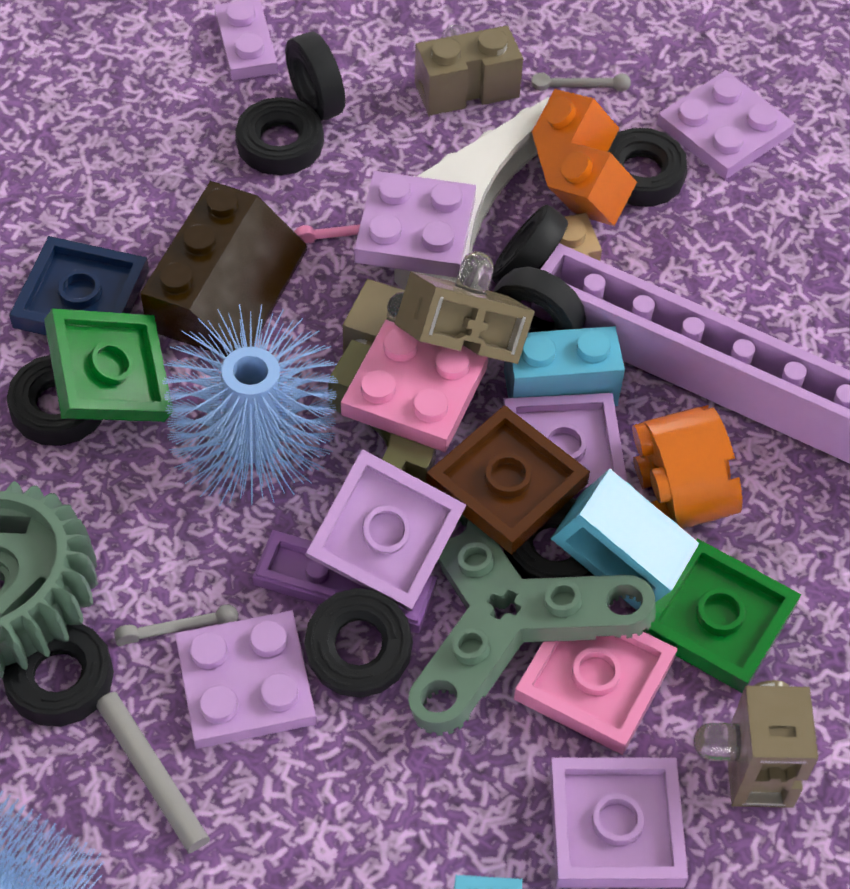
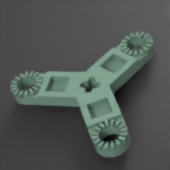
[408,515,656,736]

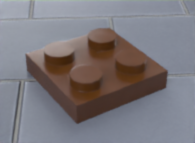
[426,405,590,554]

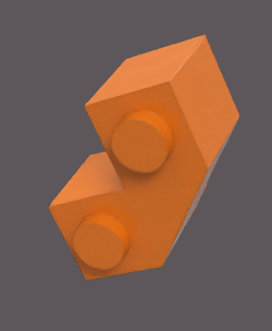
[532,89,637,226]

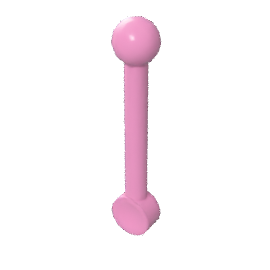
[294,224,360,243]

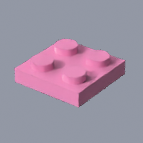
[341,320,488,453]
[514,632,678,755]

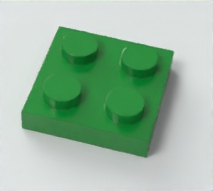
[44,308,173,422]
[643,538,802,693]

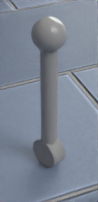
[531,73,631,92]
[114,604,238,646]

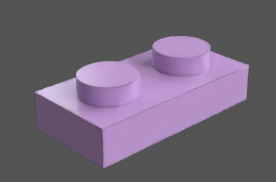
[214,0,278,81]

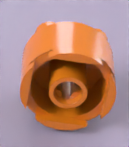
[632,405,743,529]

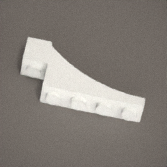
[394,97,549,290]

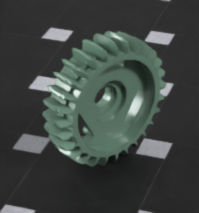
[0,481,98,679]

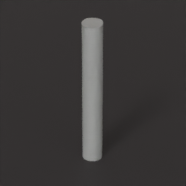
[96,692,210,854]

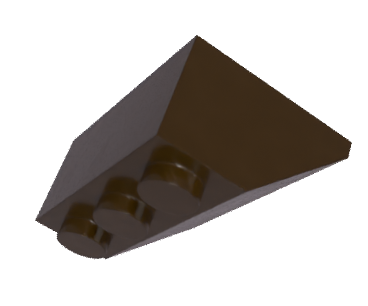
[140,181,307,357]

